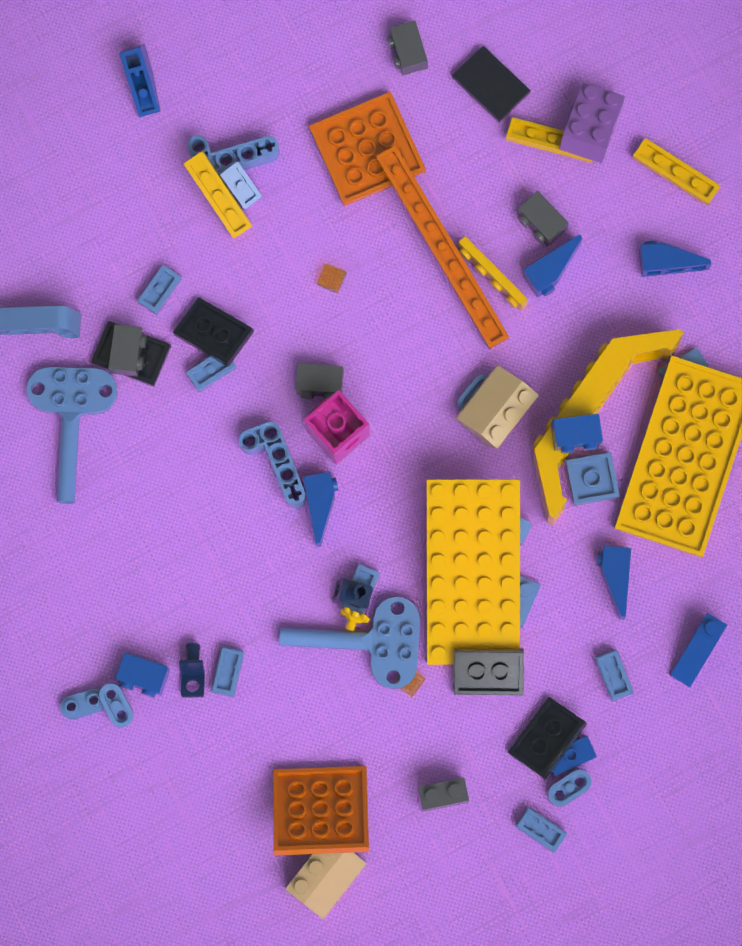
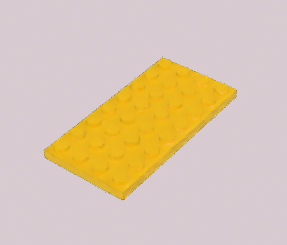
[614,356,742,558]
[427,479,520,665]

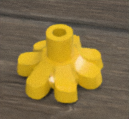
[340,607,370,632]

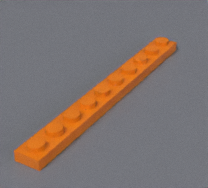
[376,145,509,350]

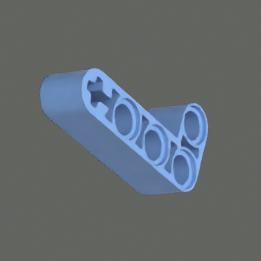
[188,135,280,173]
[0,306,81,338]
[239,422,306,509]

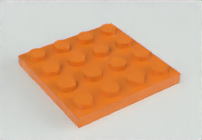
[309,91,426,207]
[273,766,369,856]

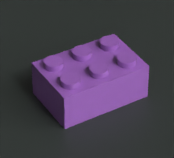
[559,82,625,163]

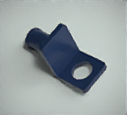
[332,578,373,609]
[179,643,205,698]

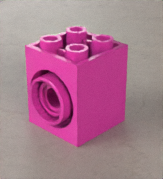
[304,390,370,464]

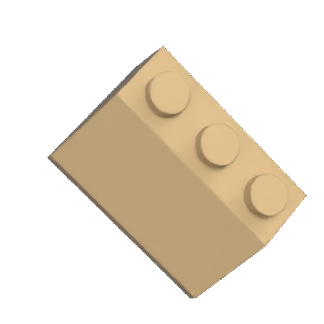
[455,365,539,449]
[285,853,367,919]

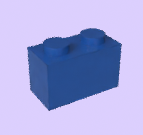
[550,414,603,453]
[115,653,170,698]

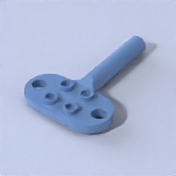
[27,367,118,504]
[279,597,420,690]

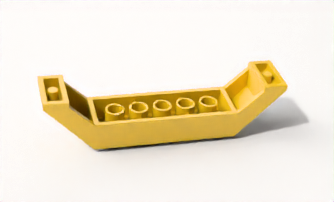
[532,329,684,526]

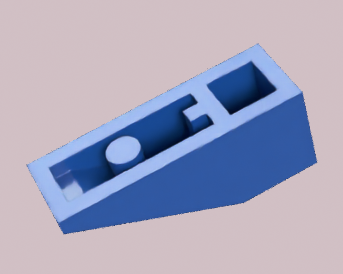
[119,44,161,117]
[522,234,582,298]
[639,241,711,277]
[303,472,338,547]
[597,546,631,620]
[670,613,727,687]

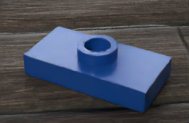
[552,736,597,777]

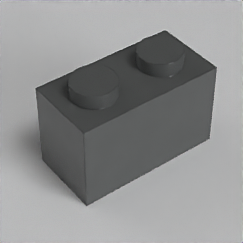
[387,21,428,76]
[517,191,568,246]
[108,324,147,377]
[295,363,344,399]
[418,778,469,812]

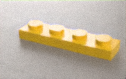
[506,117,593,163]
[633,138,721,206]
[183,150,253,239]
[458,236,528,311]

